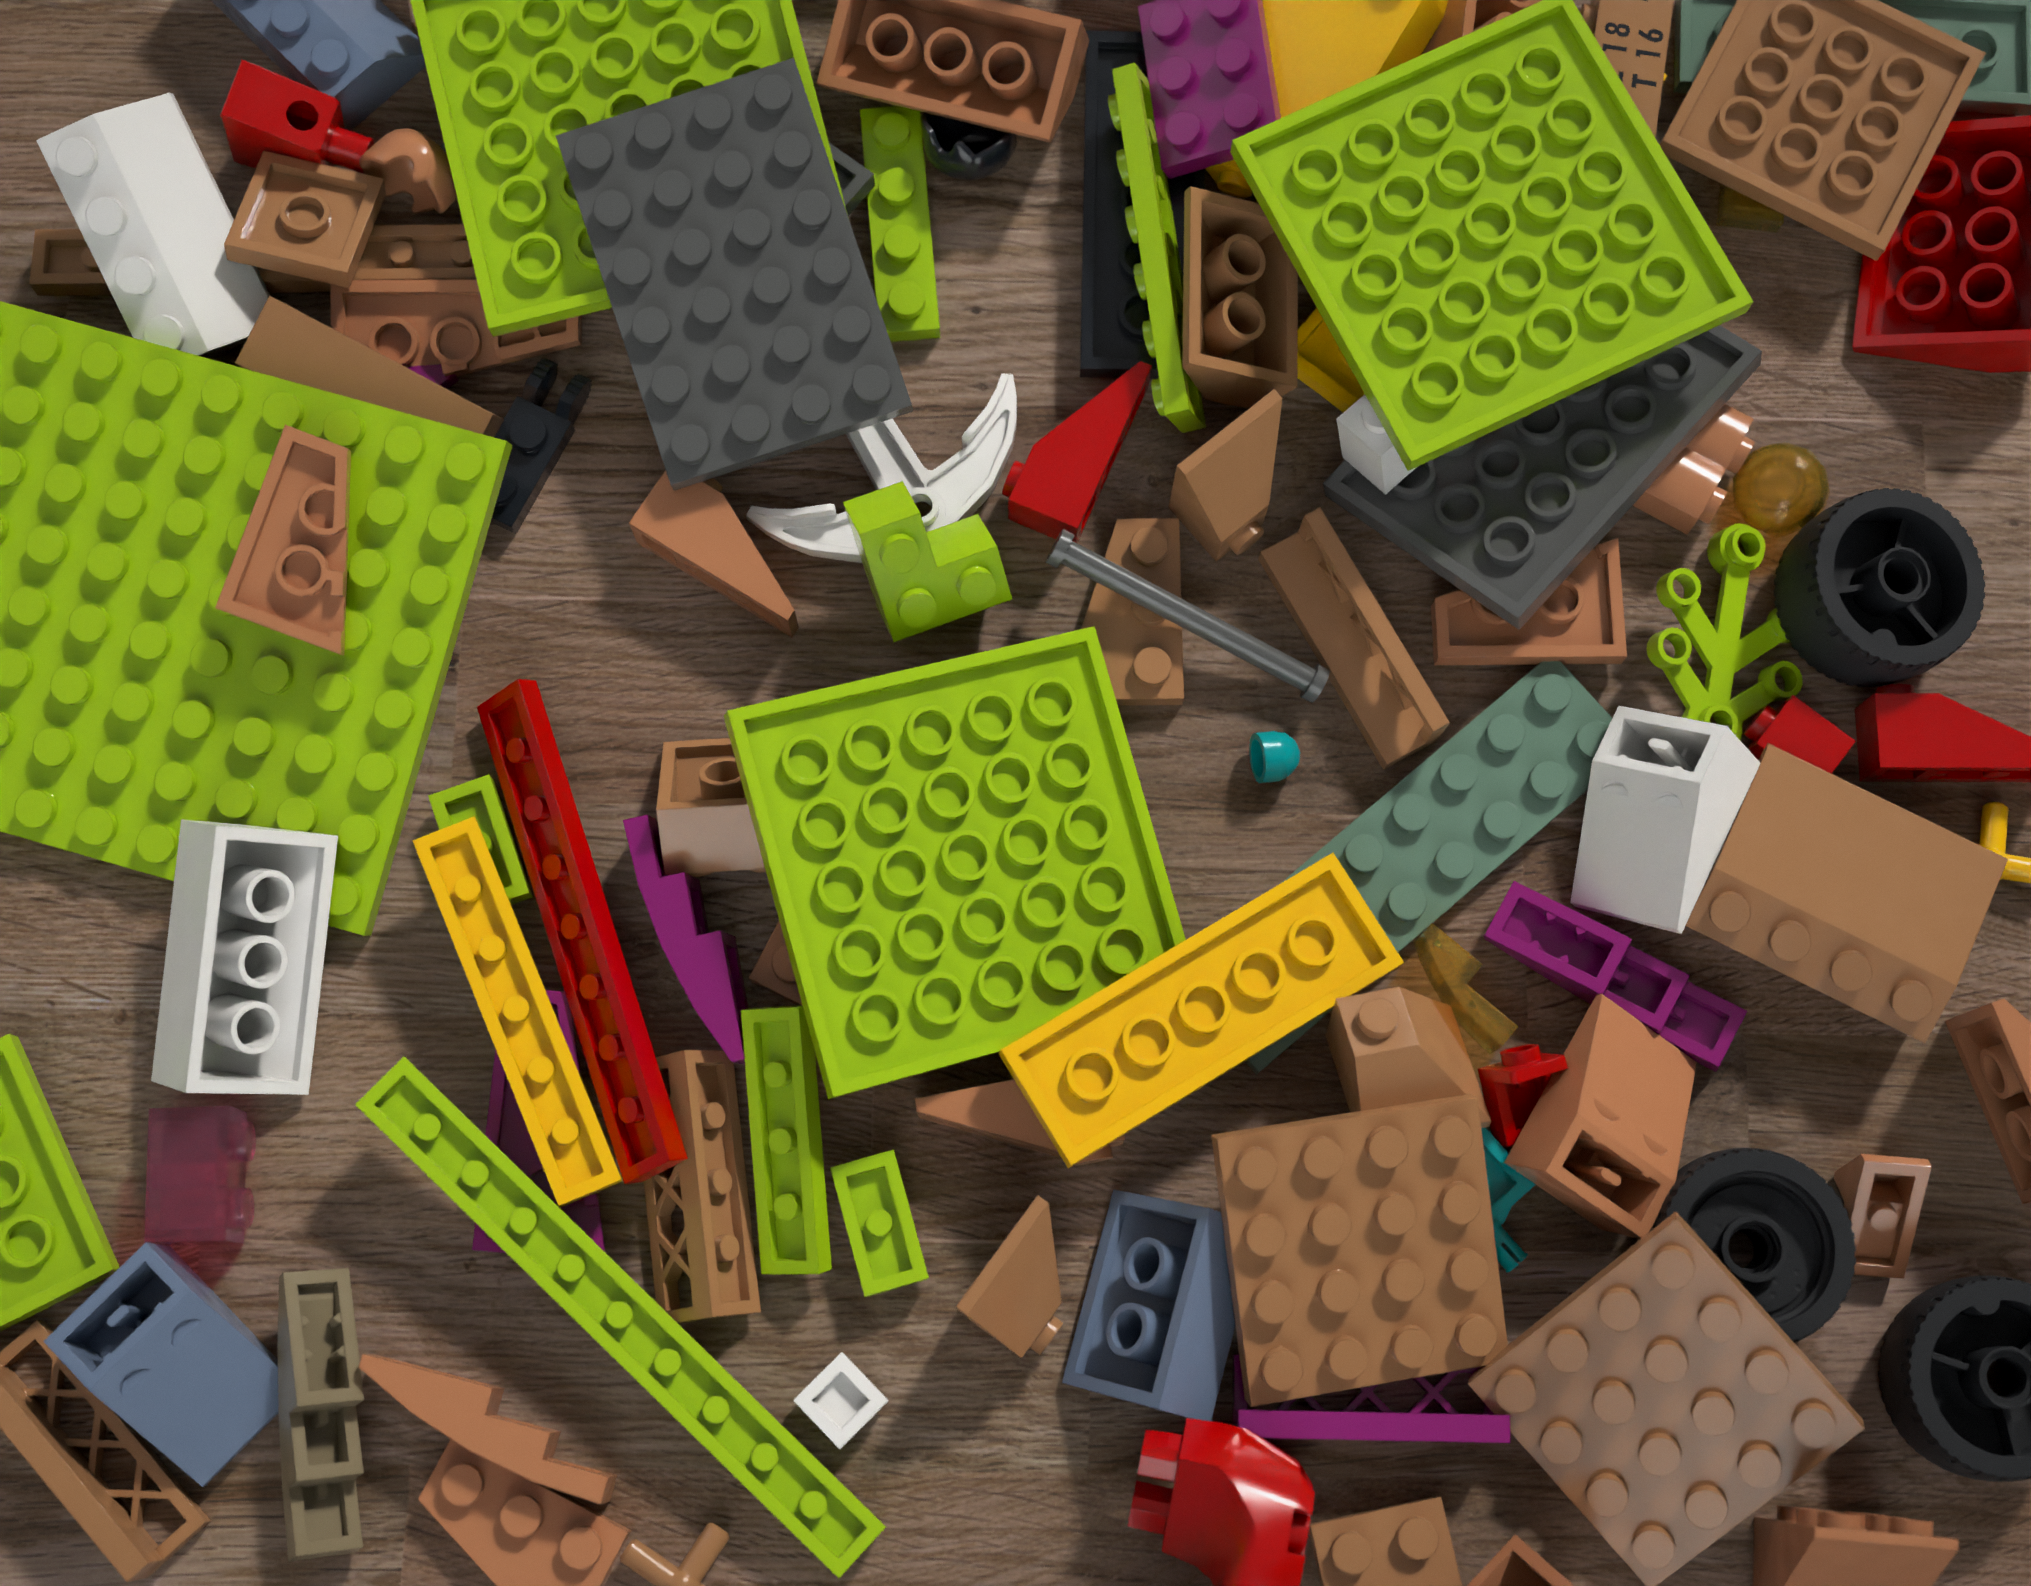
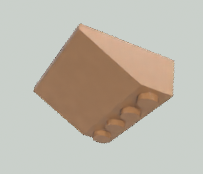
[1686,743,2008,1043]

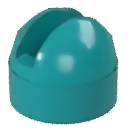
[1249,731,1300,783]

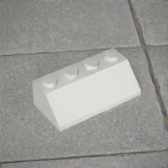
[36,93,270,359]
[151,819,338,1095]

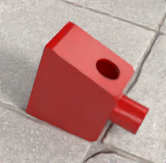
[220,60,374,174]

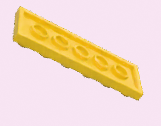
[999,853,1404,1168]

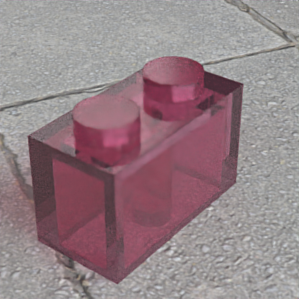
[144,1106,256,1246]

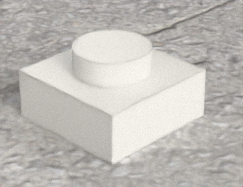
[793,1352,889,1449]

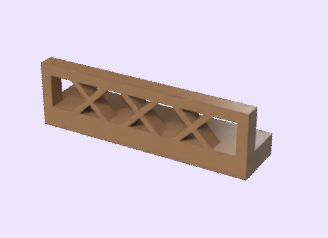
[1258,507,1450,770]
[644,1050,761,1324]
[0,1320,211,1582]

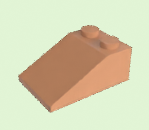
[1945,999,2031,1204]

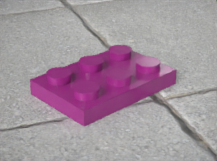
[1138,0,1281,179]

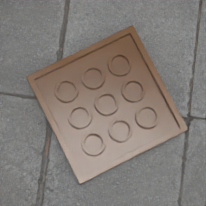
[1660,0,1985,261]
[1211,1094,1508,1407]
[1468,1212,1865,1586]

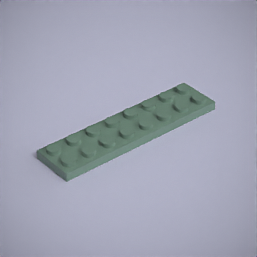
[1244,661,1612,1075]

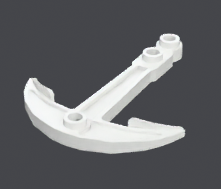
[746,373,1017,563]

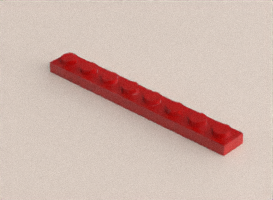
[477,679,688,1184]

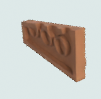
[330,279,582,376]

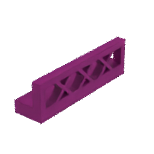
[1233,1355,1510,1443]

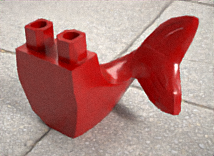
[1128,1418,1315,1586]

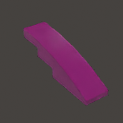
[623,815,749,1065]
[1484,881,1747,1072]

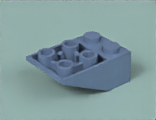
[43,1242,278,1487]

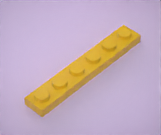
[413,816,623,1208]

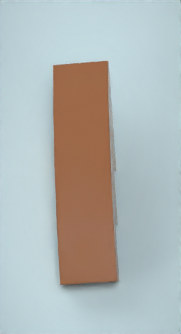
[359,1354,617,1505]

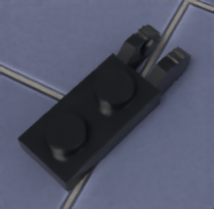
[491,357,592,534]

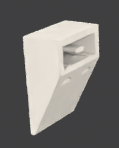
[1570,706,1760,934]

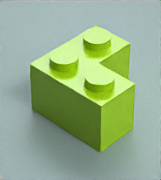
[843,481,1012,642]

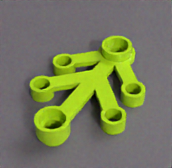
[1647,523,1803,740]

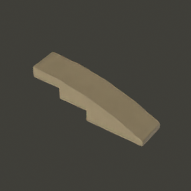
[277,1268,364,1562]

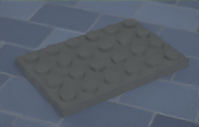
[556,58,913,491]
[1323,325,1762,630]

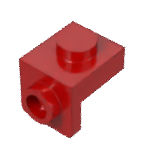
[1477,1044,1568,1147]

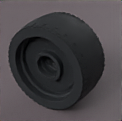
[1773,488,1986,687]
[1649,1148,1856,1343]
[1878,1276,2031,1482]

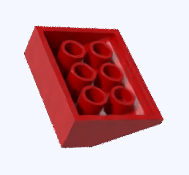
[1852,115,2031,373]

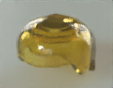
[1732,442,1830,538]

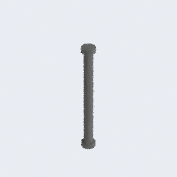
[1045,529,1330,703]

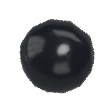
[920,112,1017,180]

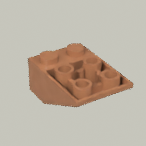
[1504,994,1697,1239]
[1753,1505,1959,1586]

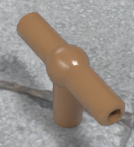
[620,1522,730,1586]

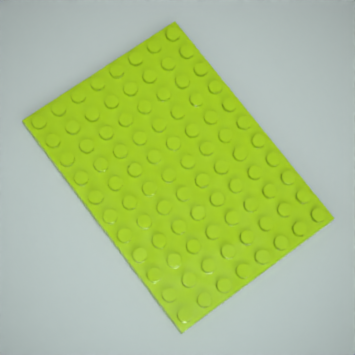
[0,301,513,936]

